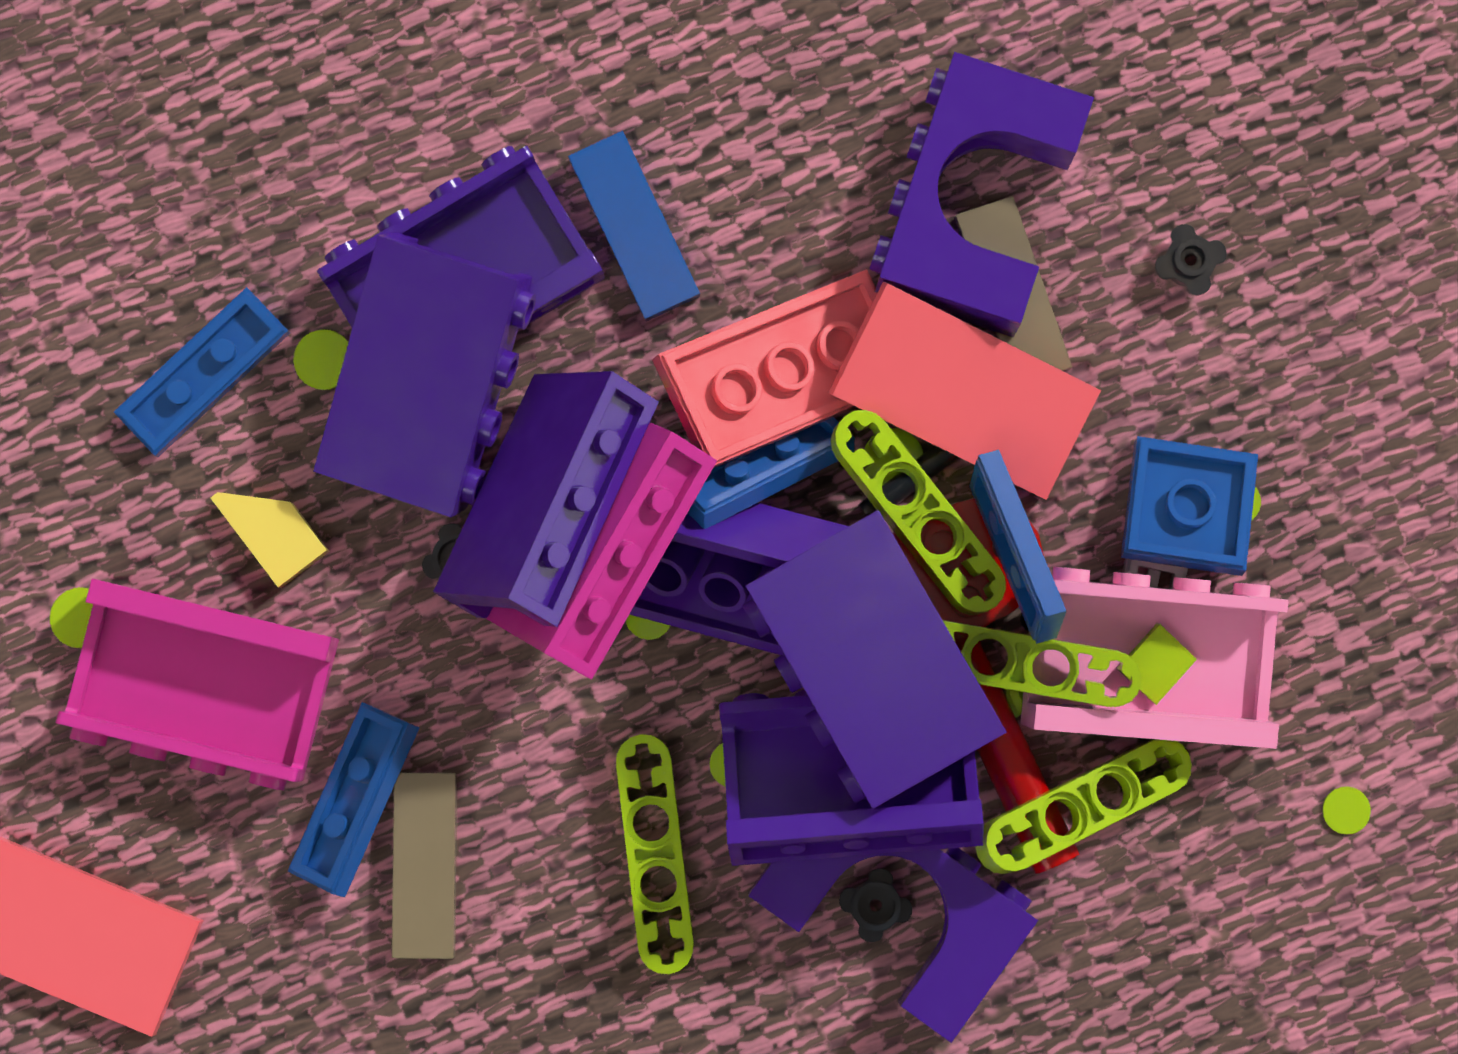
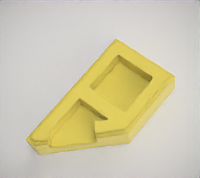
[210,492,330,588]

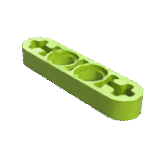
[831,410,1006,615]
[943,620,1142,707]
[616,734,694,974]
[975,739,1192,874]

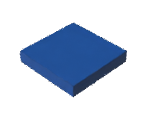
[1121,436,1258,576]

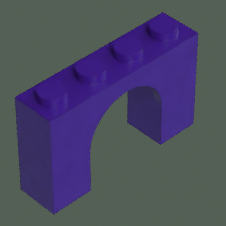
[869,52,1094,338]
[748,848,1038,1043]

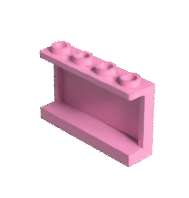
[1021,567,1288,749]

